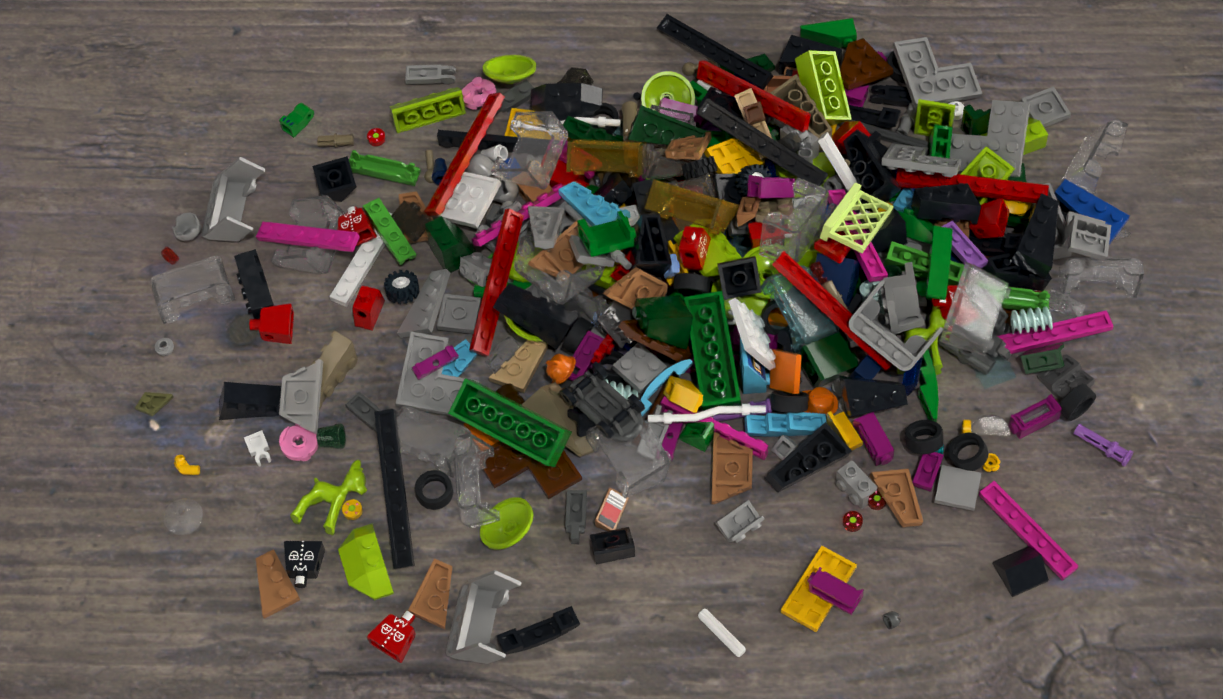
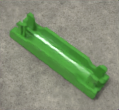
[349,150,421,186]
[363,198,416,266]
[973,282,1050,312]

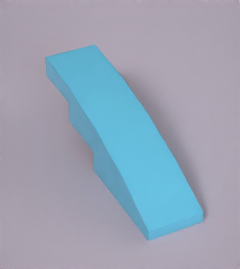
[744,412,826,437]

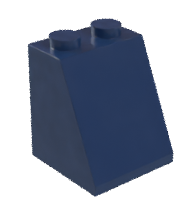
[813,253,862,307]

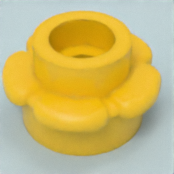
[983,453,1000,472]

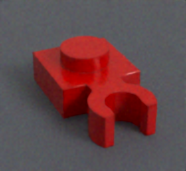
[591,334,615,363]

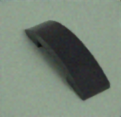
[847,100,901,128]
[969,233,1022,256]
[496,606,580,654]

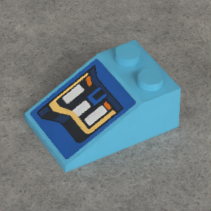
[740,337,770,394]

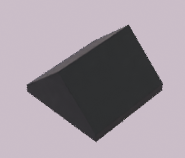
[312,156,357,202]
[860,208,908,254]
[717,256,762,300]
[590,527,635,565]
[992,546,1049,597]

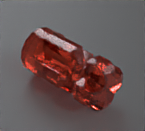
[810,262,827,285]

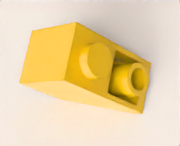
[663,376,703,413]

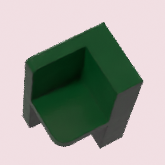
[961,104,991,136]
[1021,343,1065,374]

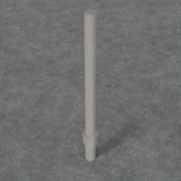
[565,204,632,270]

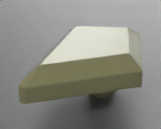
[135,392,173,416]

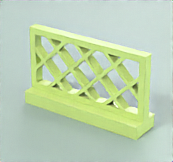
[820,182,894,253]

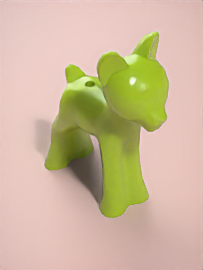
[897,306,955,375]
[290,460,367,535]

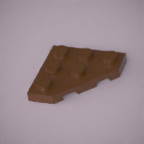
[840,38,894,90]
[618,320,692,362]

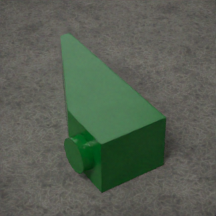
[800,18,857,48]
[928,124,953,158]
[897,207,934,244]

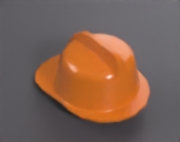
[546,354,576,384]
[802,387,838,417]

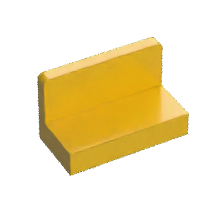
[826,411,863,450]

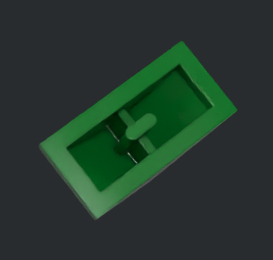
[679,422,714,452]

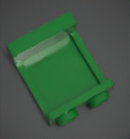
[577,211,636,257]

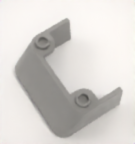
[201,157,265,242]
[849,279,944,371]
[446,570,521,664]

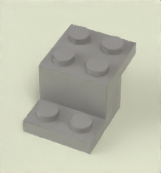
[1062,211,1111,261]
[881,262,920,332]

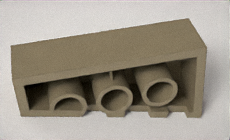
[770,74,832,151]
[311,330,358,410]

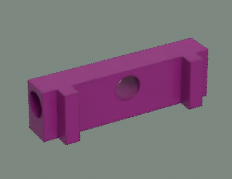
[412,345,459,380]
[659,422,684,461]

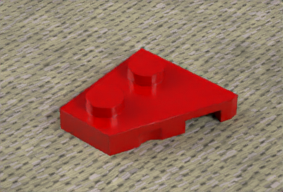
[814,231,855,264]

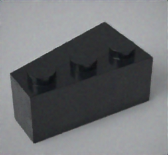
[779,35,842,75]
[629,214,672,276]
[979,252,1052,292]
[219,382,282,420]

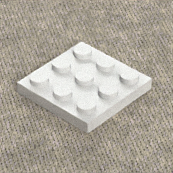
[431,172,502,229]
[729,298,776,370]

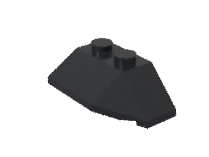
[530,83,603,123]

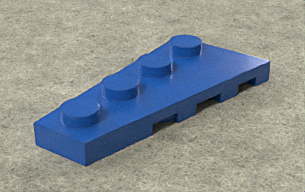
[1055,179,1130,245]

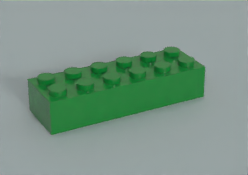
[684,291,742,411]
[448,378,572,467]

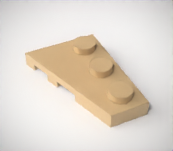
[489,340,548,393]

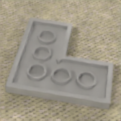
[892,37,982,108]
[950,100,1030,177]
[882,143,962,177]
[396,332,479,416]

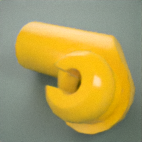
[174,455,200,475]

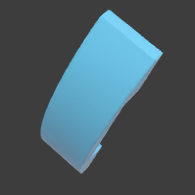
[641,359,693,417]

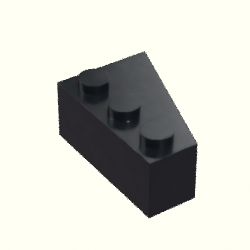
[911,183,981,224]
[234,249,274,319]
[839,375,908,417]

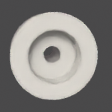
[949,101,964,120]

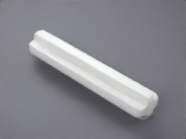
[698,609,746,657]

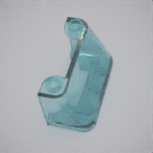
[761,265,839,354]

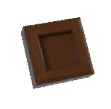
[743,101,766,125]

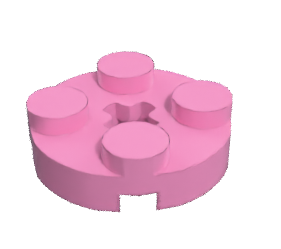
[461,77,497,110]
[279,424,319,461]

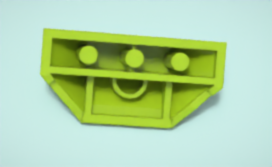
[338,523,394,600]

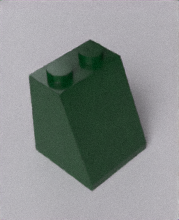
[425,216,476,273]
[632,295,693,349]
[798,332,859,388]

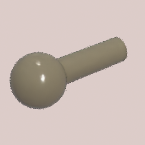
[682,61,716,76]
[424,150,434,183]

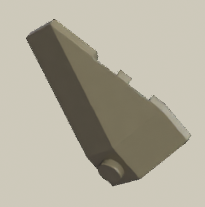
[522,382,596,457]

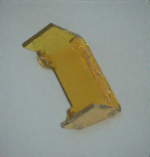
[566,139,647,177]
[645,179,739,235]

